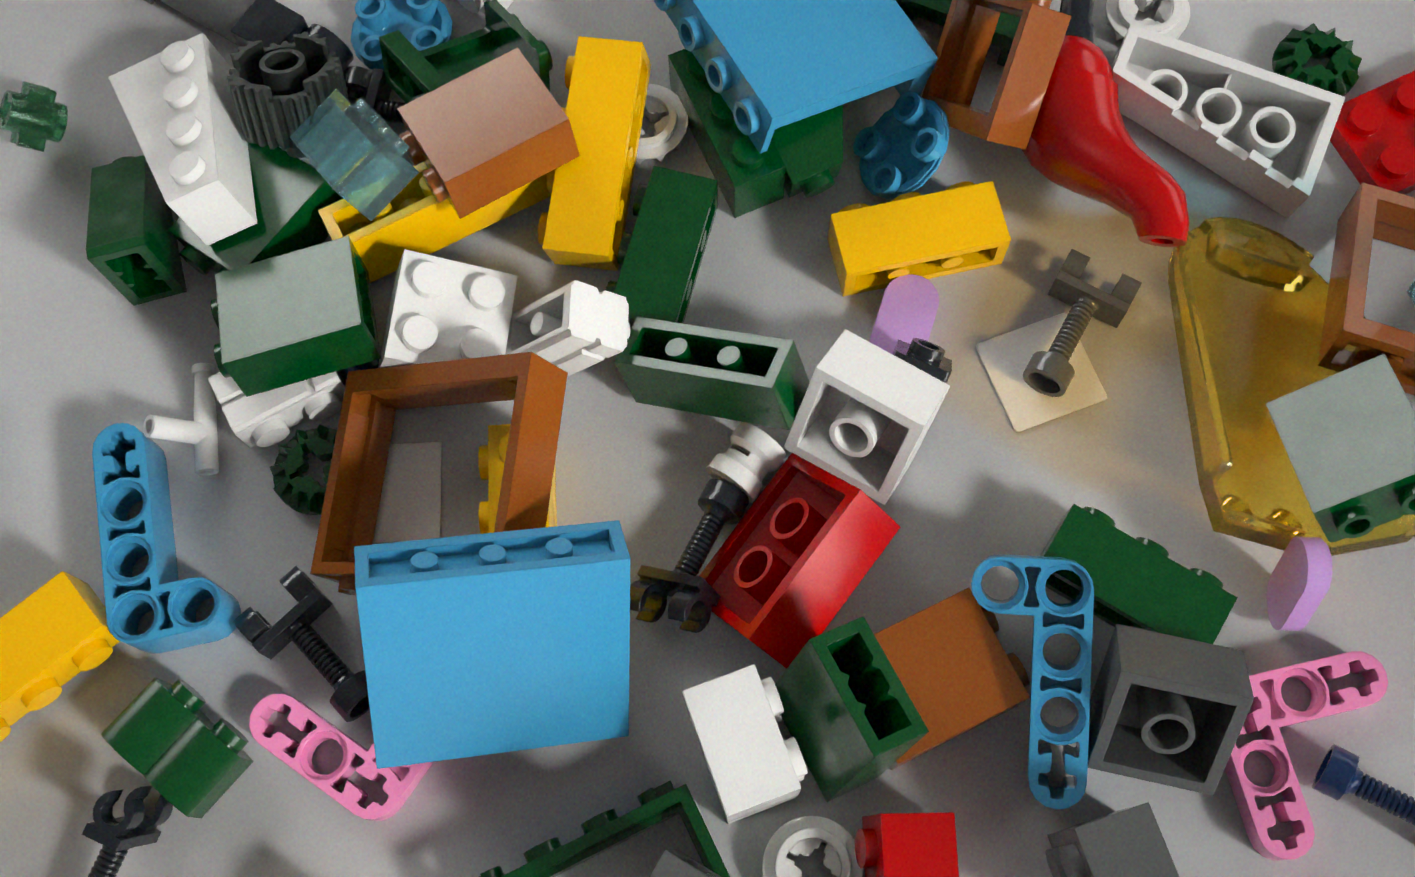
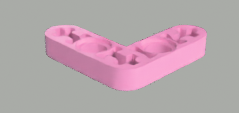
[1225,651,1388,861]
[249,694,434,821]

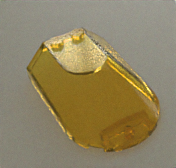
[1168,217,1415,556]

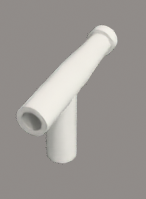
[143,363,219,476]

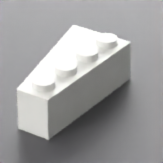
[1112,24,1345,219]
[108,33,257,246]

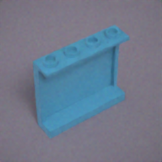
[654,0,938,154]
[354,520,630,769]

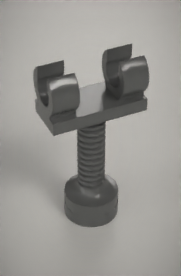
[1023,249,1142,397]

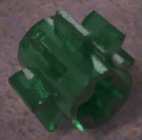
[0,81,68,152]

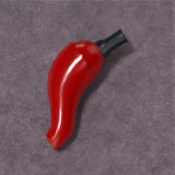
[1022,0,1189,247]

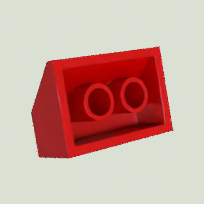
[699,453,901,669]

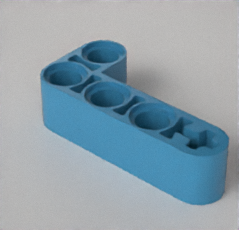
[92,423,241,654]
[971,554,1094,810]

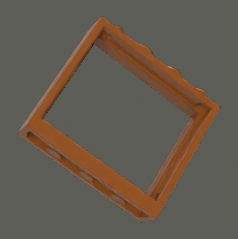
[1318,182,1415,396]
[310,352,568,595]

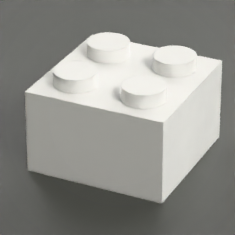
[378,249,518,368]
[783,329,950,505]
[682,664,808,824]

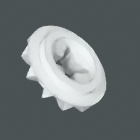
[1104,0,1190,41]
[636,84,688,165]
[762,816,863,877]

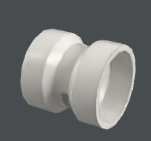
[706,422,786,503]

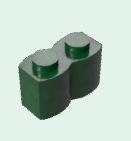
[101,678,254,818]

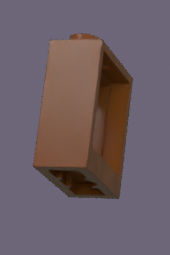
[922,0,1071,150]

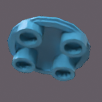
[351,0,453,70]
[853,91,950,200]

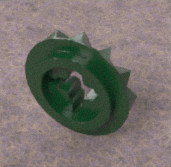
[1272,23,1362,96]
[270,424,337,515]

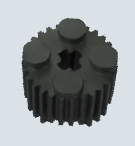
[227,32,353,158]

